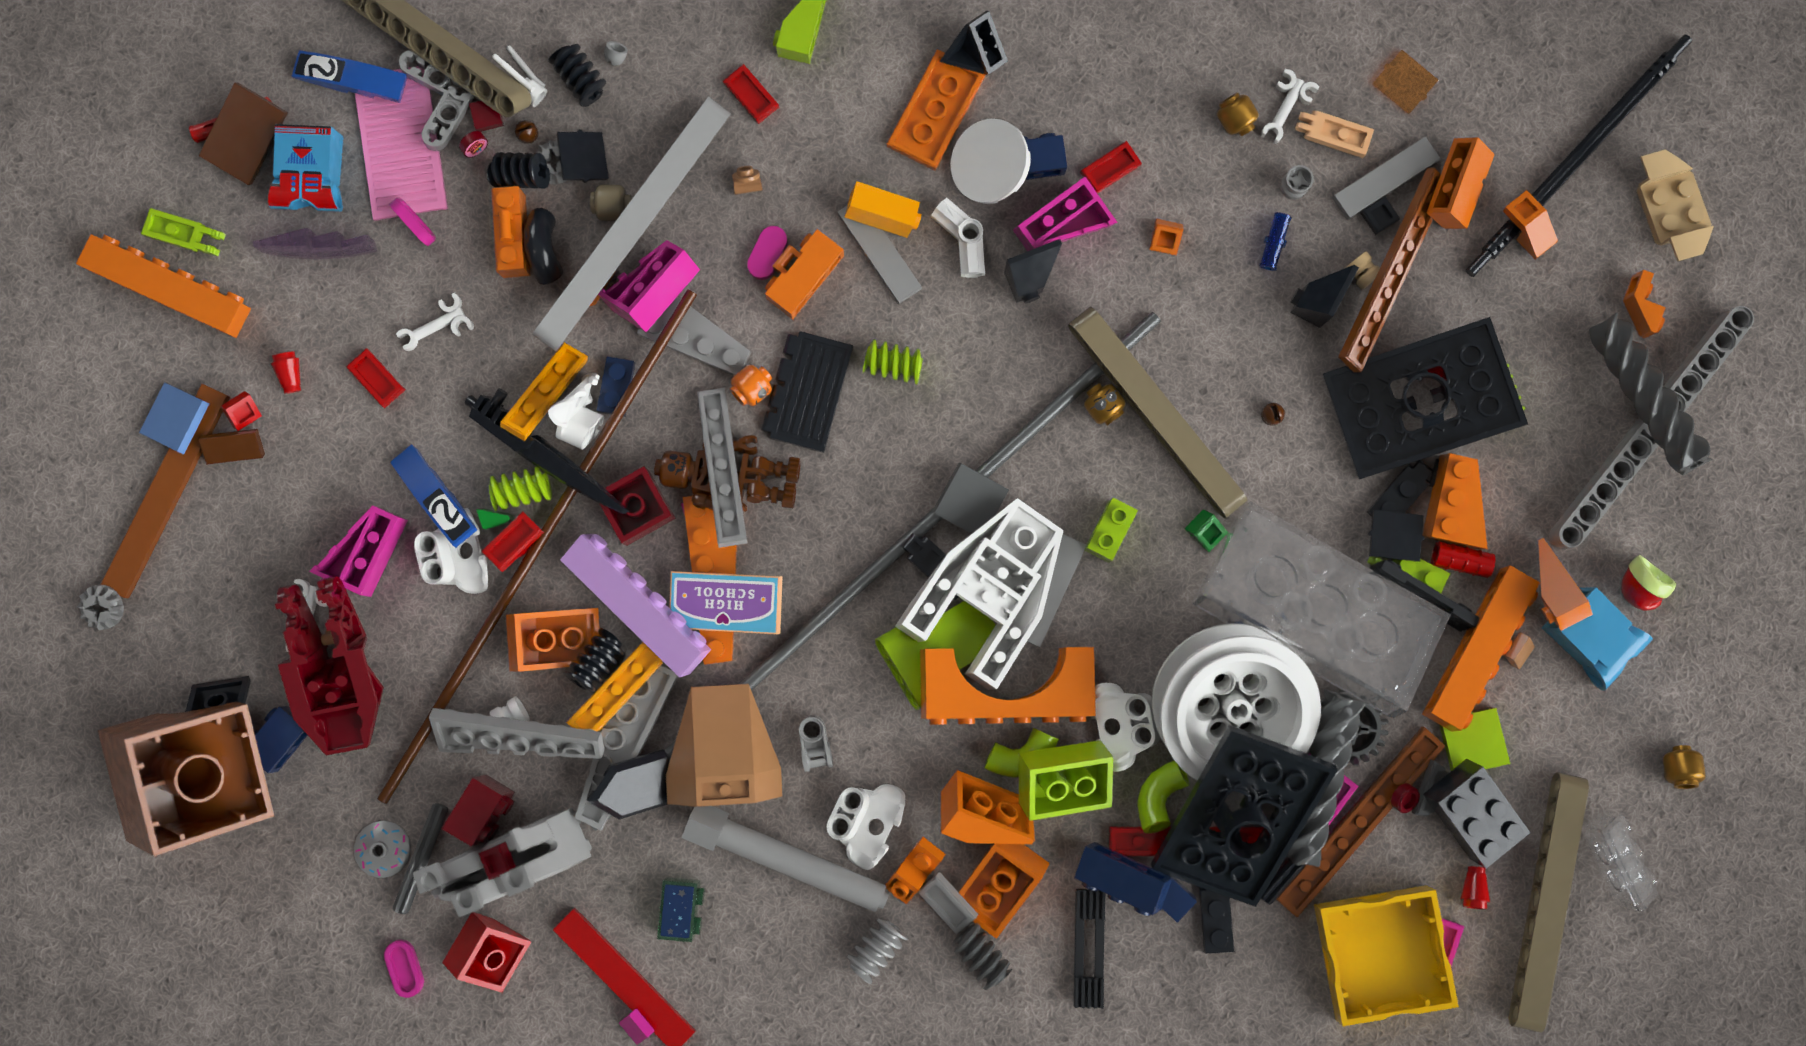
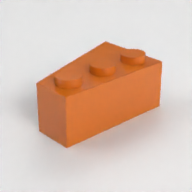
[1422,453,1488,549]

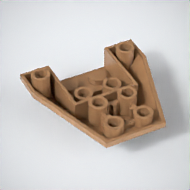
[666,684,782,807]

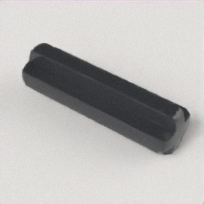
[1261,858,1305,905]

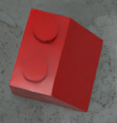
[442,912,531,992]

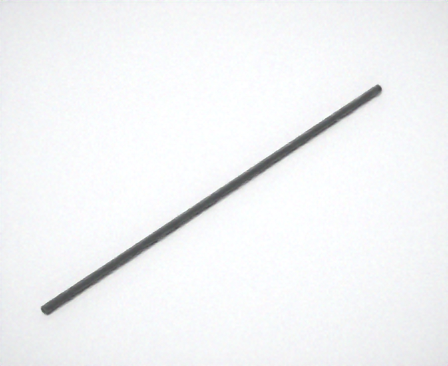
[591,312,1161,831]

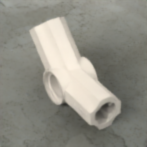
[931,198,985,278]

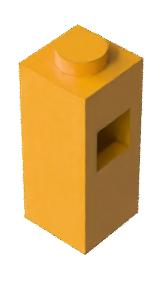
[844,181,922,238]

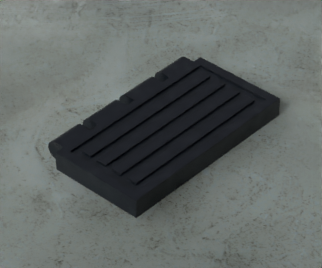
[761,331,854,453]

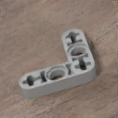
[399,50,475,151]

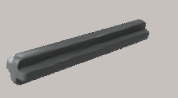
[392,803,448,914]

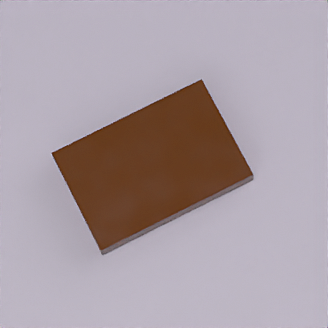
[199,83,288,185]

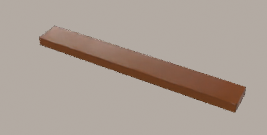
[1338,168,1441,372]
[101,384,230,599]
[1276,727,1446,918]

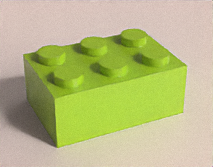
[1019,740,1113,821]

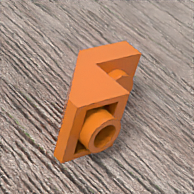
[1503,190,1558,260]
[1623,270,1666,338]
[885,837,946,904]

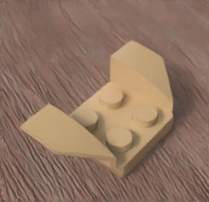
[1637,150,1714,261]

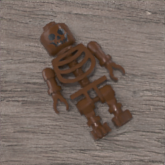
[654,435,801,512]

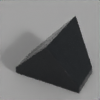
[939,11,1008,75]

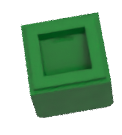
[476,508,515,530]
[1185,509,1228,552]

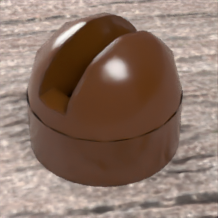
[515,120,538,144]
[1261,403,1285,426]

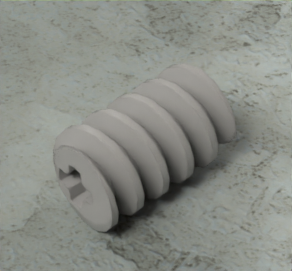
[847,918,909,984]

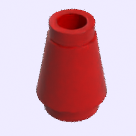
[270,351,301,394]
[1460,866,1490,910]

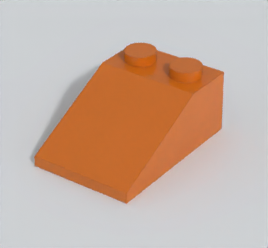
[506,608,600,672]
[941,770,1035,844]
[958,844,1050,939]

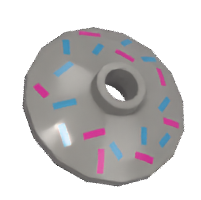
[354,820,411,878]

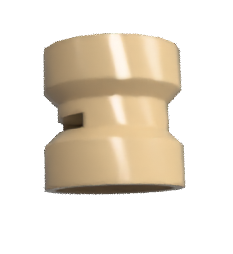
[1344,251,1380,290]

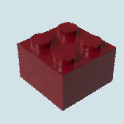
[599,466,676,546]
[442,775,515,847]

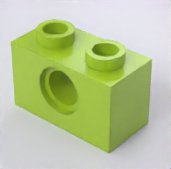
[1085,497,1138,563]

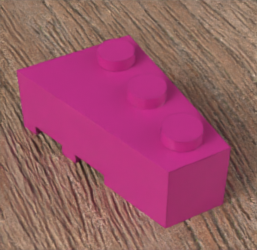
[1013,177,1118,251]
[598,240,700,332]
[309,506,408,597]

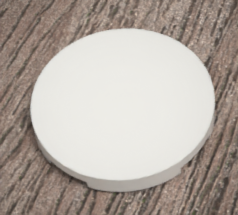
[951,119,1030,204]

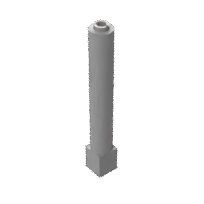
[682,806,889,912]

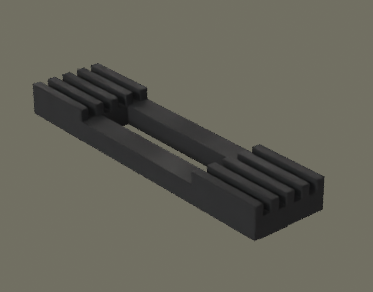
[1367,560,1480,632]
[1074,889,1106,1009]

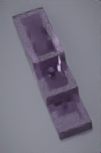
[253,228,377,260]

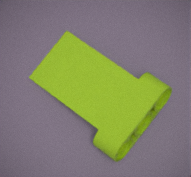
[875,601,996,710]

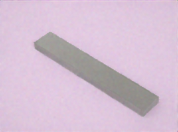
[697,388,747,548]

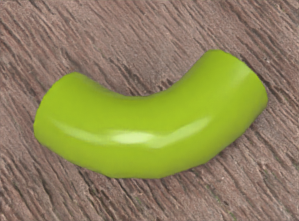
[984,728,1059,778]
[1137,760,1190,833]

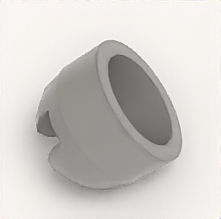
[604,41,628,66]

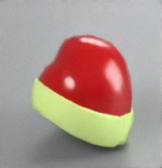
[1621,555,1676,611]

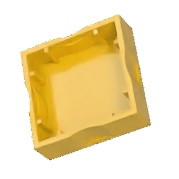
[1314,885,1459,1026]

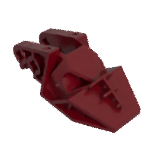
[275,576,384,756]

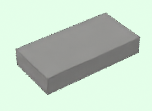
[918,872,978,934]

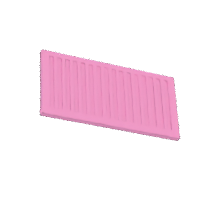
[355,66,448,221]

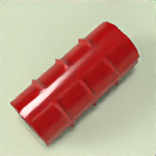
[1431,541,1496,578]

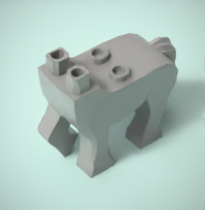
[412,808,592,917]

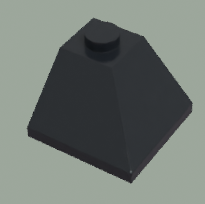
[1004,239,1062,304]
[1290,265,1359,328]
[185,676,250,712]

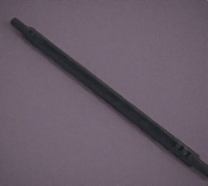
[1465,34,1692,277]

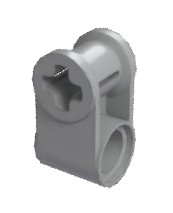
[799,715,833,772]

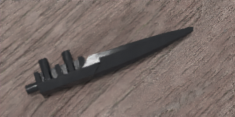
[465,388,628,514]

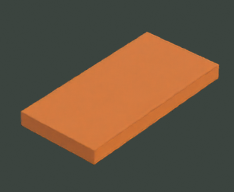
[887,49,986,171]

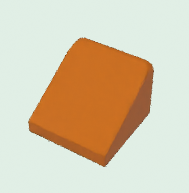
[1149,219,1184,256]

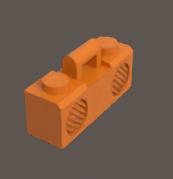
[1426,137,1495,229]
[491,186,531,278]
[765,229,844,320]

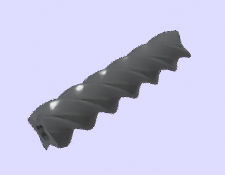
[1589,313,1713,475]
[1286,690,1366,867]

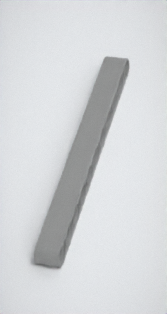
[532,97,731,351]
[1549,306,1754,550]

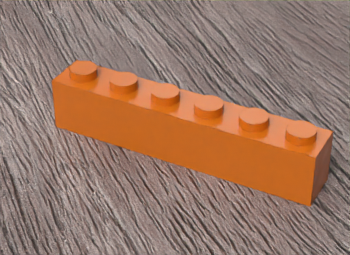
[76,234,251,338]
[1422,565,1540,732]

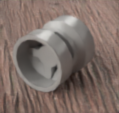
[1280,165,1314,200]

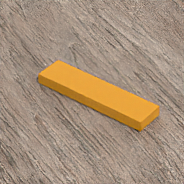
[500,342,588,441]
[566,642,664,731]

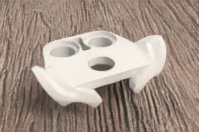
[548,373,604,450]
[414,508,488,594]
[1091,683,1160,772]
[827,784,905,870]

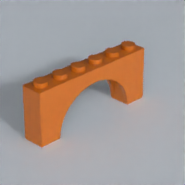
[920,647,1096,725]

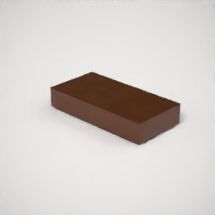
[199,429,265,465]

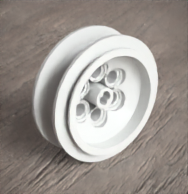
[1152,623,1321,780]

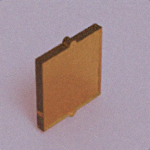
[1372,50,1438,114]

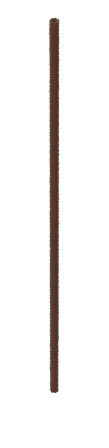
[377,289,697,804]

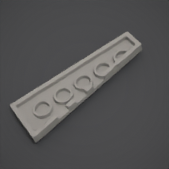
[575,649,678,831]
[429,708,604,759]

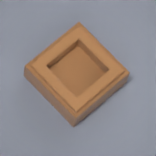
[1505,632,1535,670]

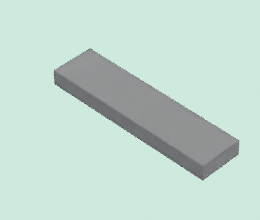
[1332,137,1441,220]
[837,206,922,304]
[1027,534,1087,648]

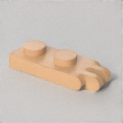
[1295,111,1374,158]

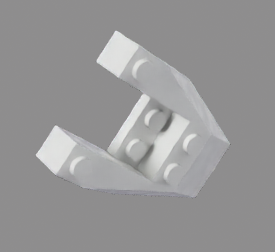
[895,498,1064,690]

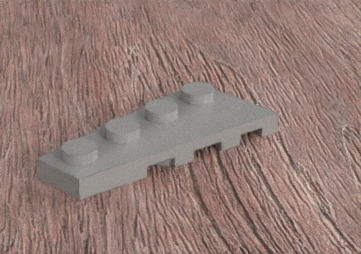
[637,297,751,375]

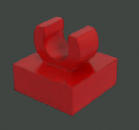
[221,391,262,431]

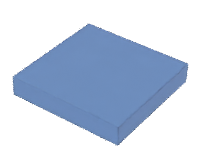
[139,382,210,454]

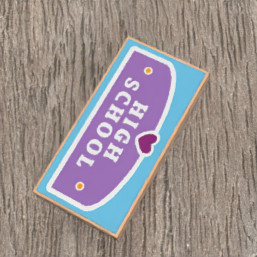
[670,571,782,634]

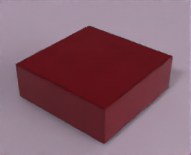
[469,101,504,132]
[478,842,516,881]

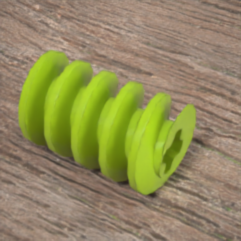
[863,339,923,385]
[489,467,552,512]

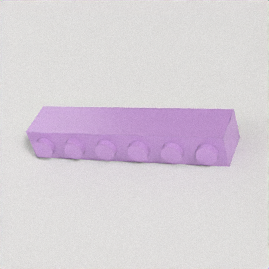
[560,534,711,678]

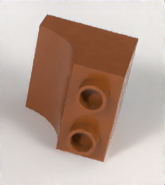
[98,702,274,856]

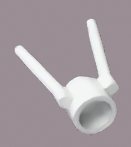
[492,46,547,107]

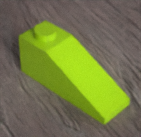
[773,0,826,64]

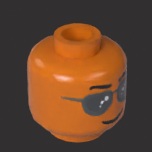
[730,365,772,406]

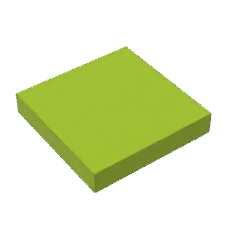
[1440,708,1510,771]

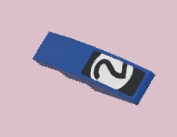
[292,50,407,103]
[390,444,478,548]

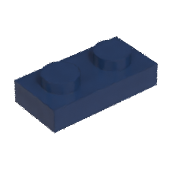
[596,357,635,417]

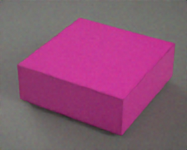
[619,1009,654,1045]

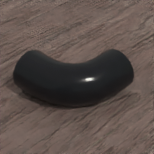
[523,208,563,285]

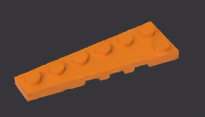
[683,496,737,665]

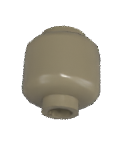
[590,185,632,221]

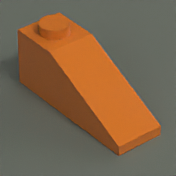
[1538,538,1593,631]

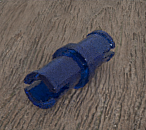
[1259,212,1292,271]

